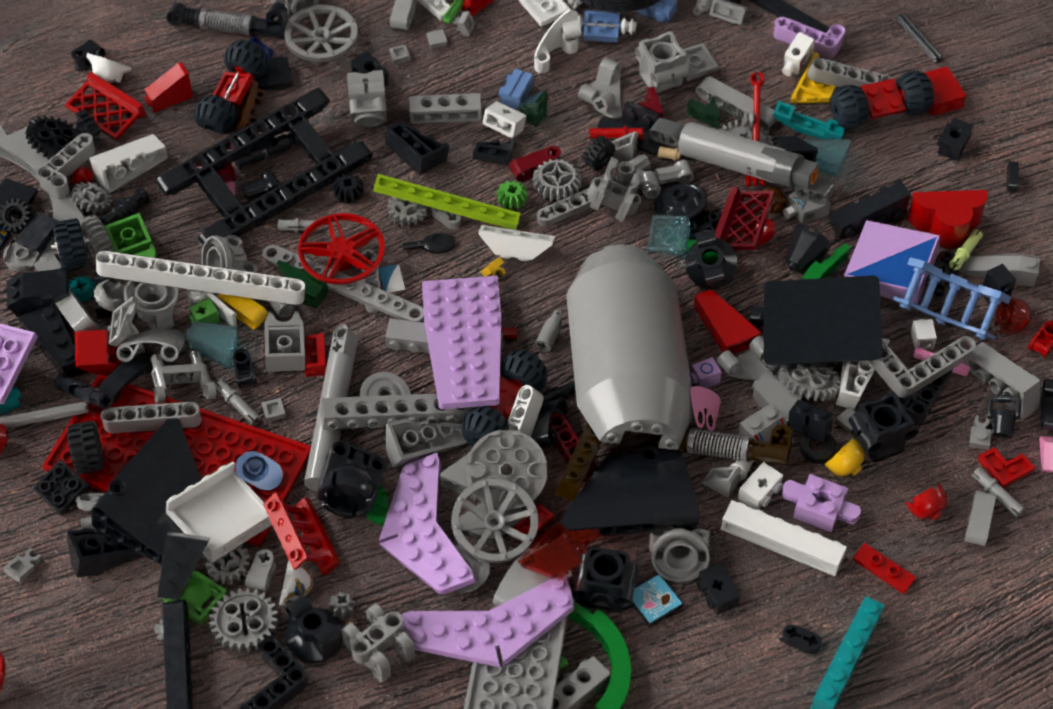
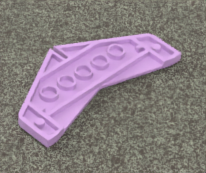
[379,452,476,594]
[402,574,574,667]

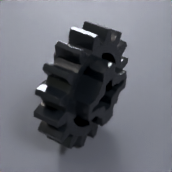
[76,109,101,147]

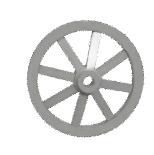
[284,5,358,62]
[451,479,538,563]

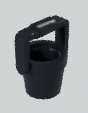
[987,395,1021,438]

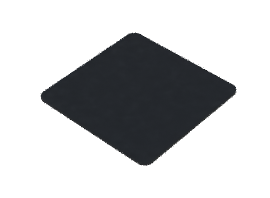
[763,275,883,365]

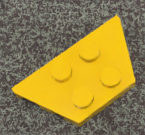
[790,52,837,103]

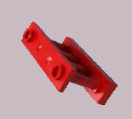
[263,491,341,575]

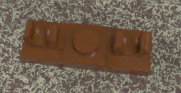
[235,80,265,131]

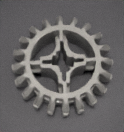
[533,158,582,202]
[80,215,114,262]

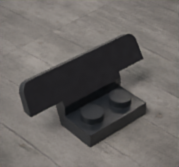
[598,101,664,155]

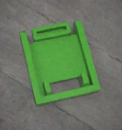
[162,569,228,626]

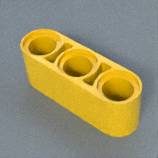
[217,294,268,330]

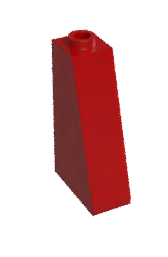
[693,289,761,355]

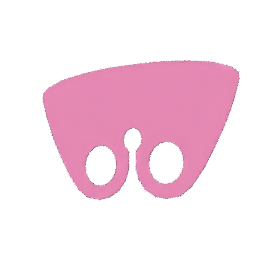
[690,386,721,431]

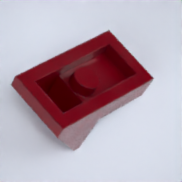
[638,86,663,119]

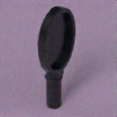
[403,233,455,254]

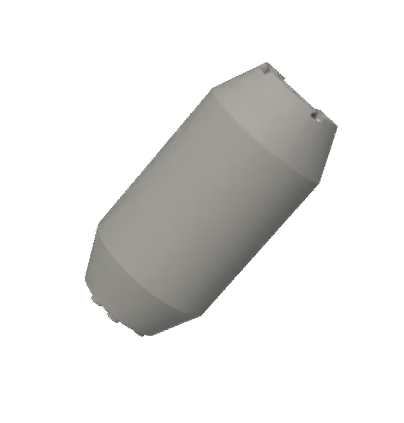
[566,244,694,450]

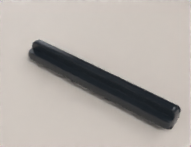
[897,13,942,63]

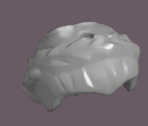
[94,279,125,311]

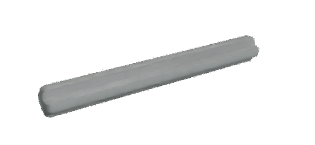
[0,401,89,428]

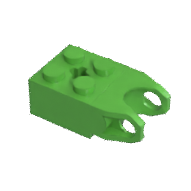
[104,213,158,258]

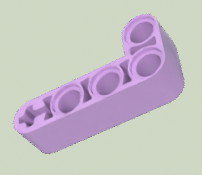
[773,17,845,59]

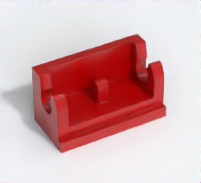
[304,333,327,377]

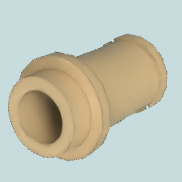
[658,146,681,162]

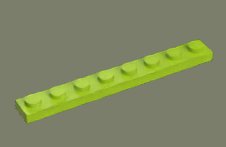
[373,174,520,230]

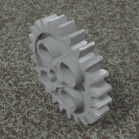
[778,363,841,402]
[209,587,279,653]

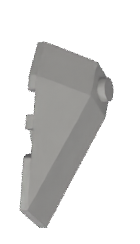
[959,253,1040,287]
[386,419,468,468]

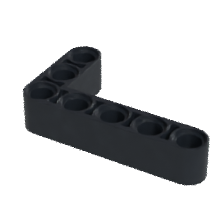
[238,637,308,709]

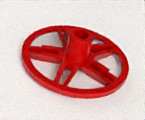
[298,213,385,285]

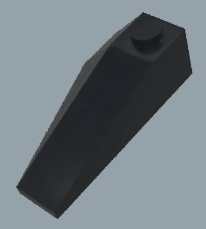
[67,528,143,578]

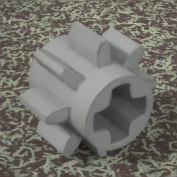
[328,592,355,619]

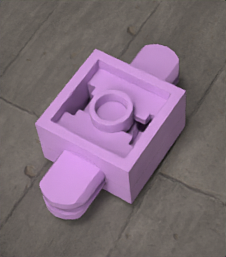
[782,474,861,533]

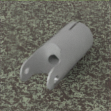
[535,310,562,352]

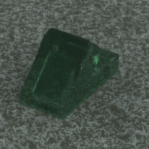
[686,97,720,129]

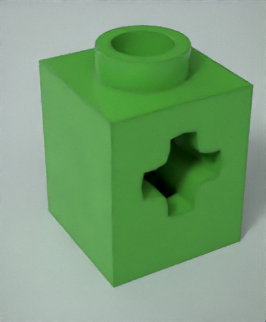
[188,298,220,332]

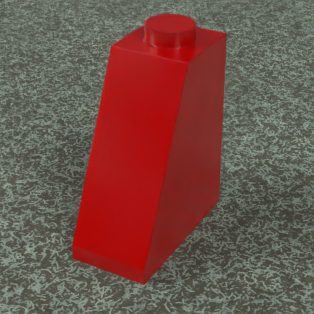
[144,62,193,113]

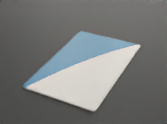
[379,264,405,293]

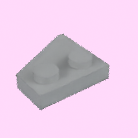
[109,296,139,347]

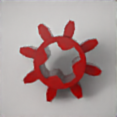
[70,166,94,186]

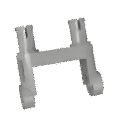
[150,351,216,404]

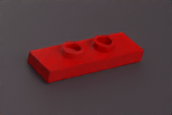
[852,543,916,594]

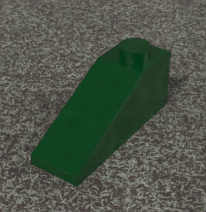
[277,260,328,309]

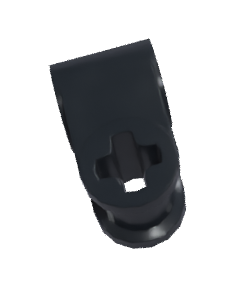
[71,40,105,71]
[233,348,257,387]

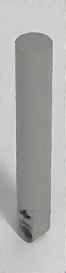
[304,324,358,492]

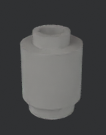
[640,171,661,199]

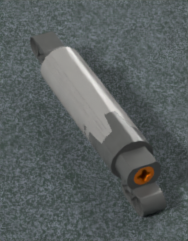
[648,118,835,205]

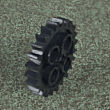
[25,115,79,159]

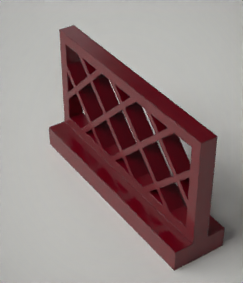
[715,187,776,250]

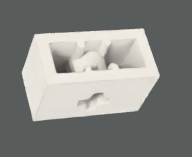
[482,101,527,138]
[738,462,783,510]

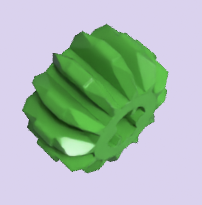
[497,180,528,210]

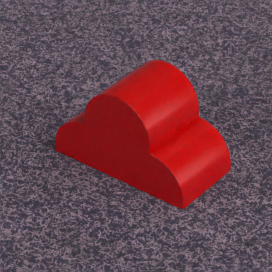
[907,190,988,249]

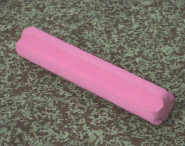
[913,347,970,377]

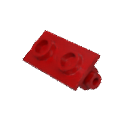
[461,0,494,16]

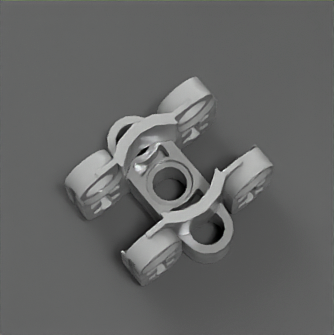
[587,157,645,222]
[341,603,415,683]

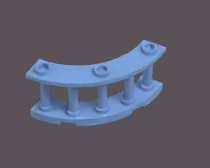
[893,257,1011,341]

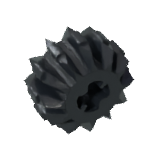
[333,173,364,204]

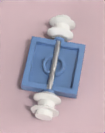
[578,10,636,42]

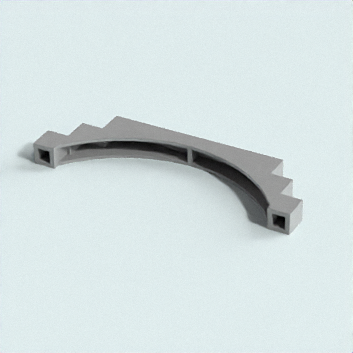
[0,125,87,272]

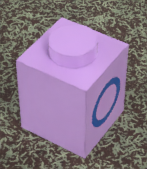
[690,357,721,388]

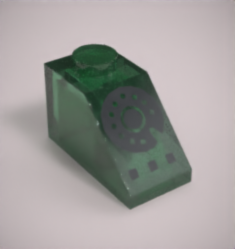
[518,91,547,127]

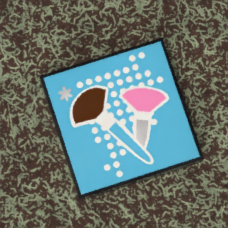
[631,574,684,628]

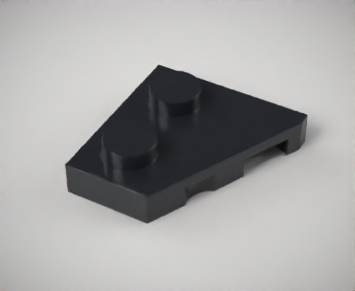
[473,138,516,165]

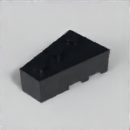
[385,121,449,175]
[157,531,210,600]

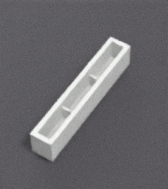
[721,500,846,576]

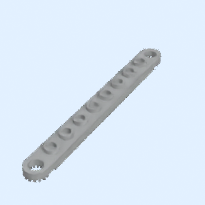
[263,245,424,323]

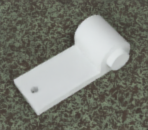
[187,289,237,329]

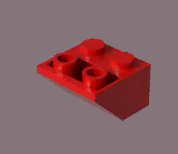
[75,330,121,376]

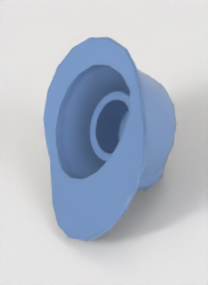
[236,451,283,490]

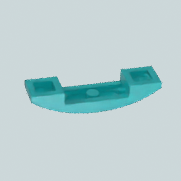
[773,101,845,140]

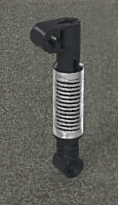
[166,2,288,39]

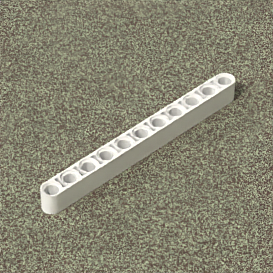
[96,251,305,305]

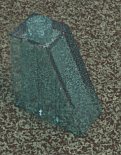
[804,139,851,177]
[186,321,240,369]

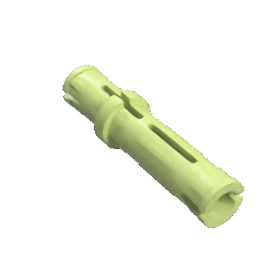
[949,229,983,271]

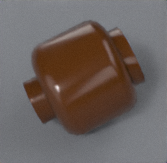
[760,187,787,214]

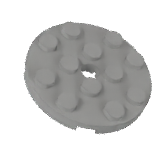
[466,430,547,511]

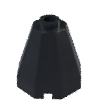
[786,224,830,272]

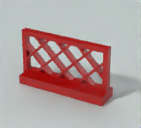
[64,72,146,141]

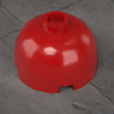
[905,483,947,521]

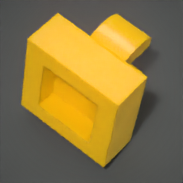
[480,257,506,279]

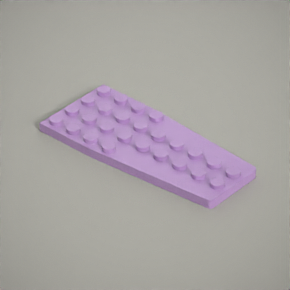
[422,276,502,409]

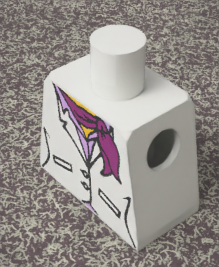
[782,32,814,76]

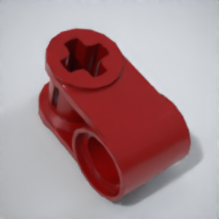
[1028,321,1053,358]

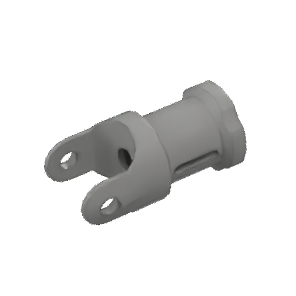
[693,0,712,15]

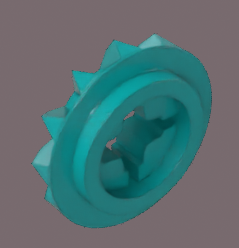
[68,275,95,302]

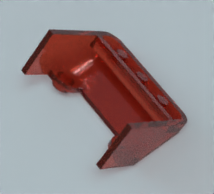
[517,522,602,580]

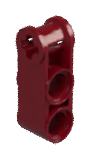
[509,146,561,182]

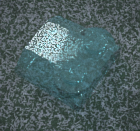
[646,215,690,256]

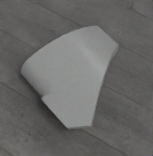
[116,329,186,362]
[717,335,782,382]

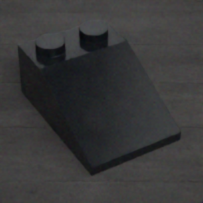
[7,268,69,317]

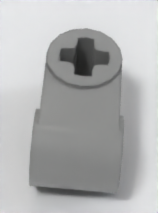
[245,549,276,592]

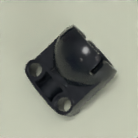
[317,441,387,518]

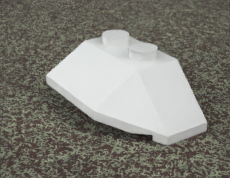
[478,225,555,261]

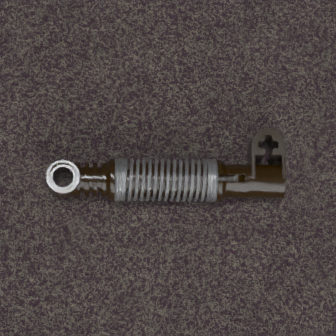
[650,424,792,465]

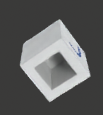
[911,319,937,350]

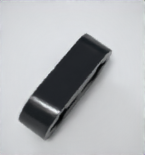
[1006,161,1019,192]
[782,624,822,654]

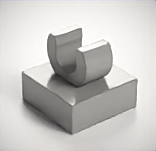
[453,11,475,36]

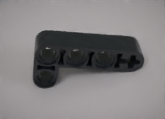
[899,366,953,426]

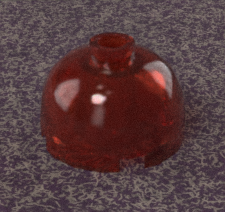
[995,296,1032,335]

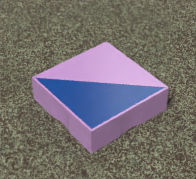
[844,220,940,305]

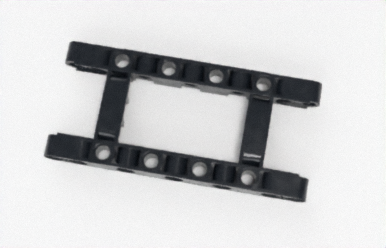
[156,87,373,245]

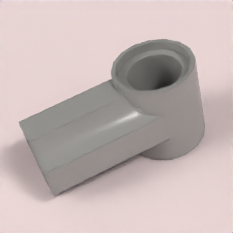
[617,154,651,186]
[655,160,694,185]

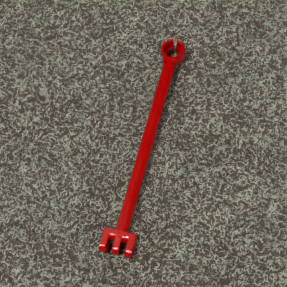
[746,72,765,187]

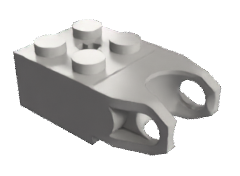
[264,311,305,372]

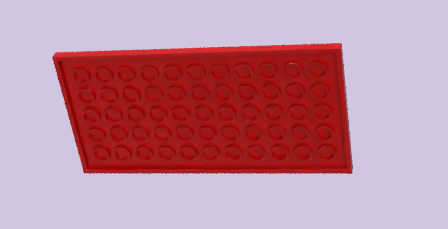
[42,374,311,547]

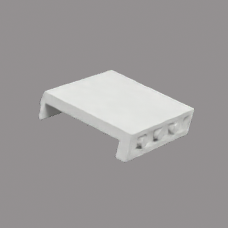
[166,462,272,563]

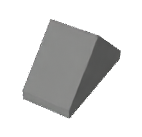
[612,131,638,162]
[702,466,741,498]

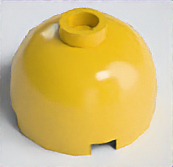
[825,439,865,477]

